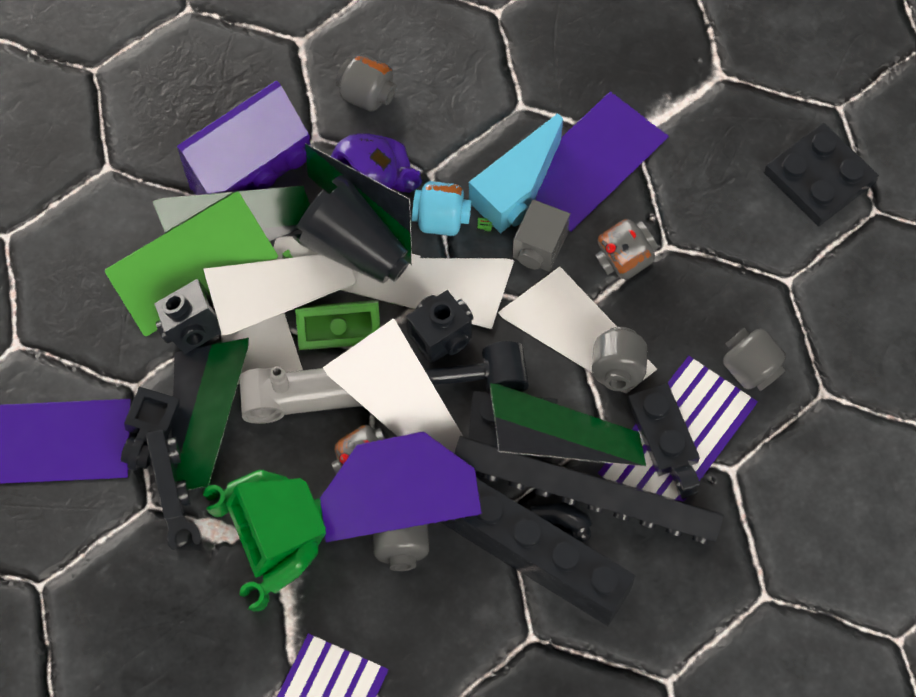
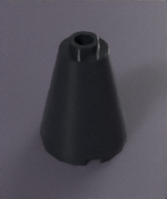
[293,175,409,283]

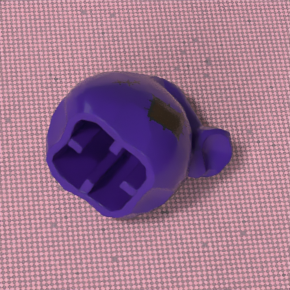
[331,134,423,192]

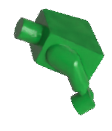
[203,470,326,612]

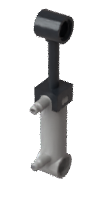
[239,341,529,424]

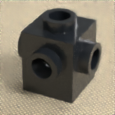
[155,279,221,354]
[406,290,474,364]

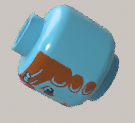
[412,181,472,236]

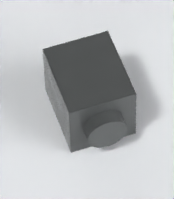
[513,199,570,272]

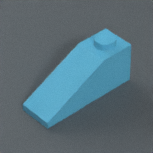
[469,113,563,233]

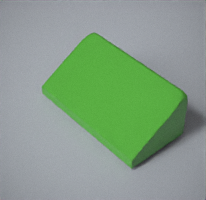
[295,300,380,350]

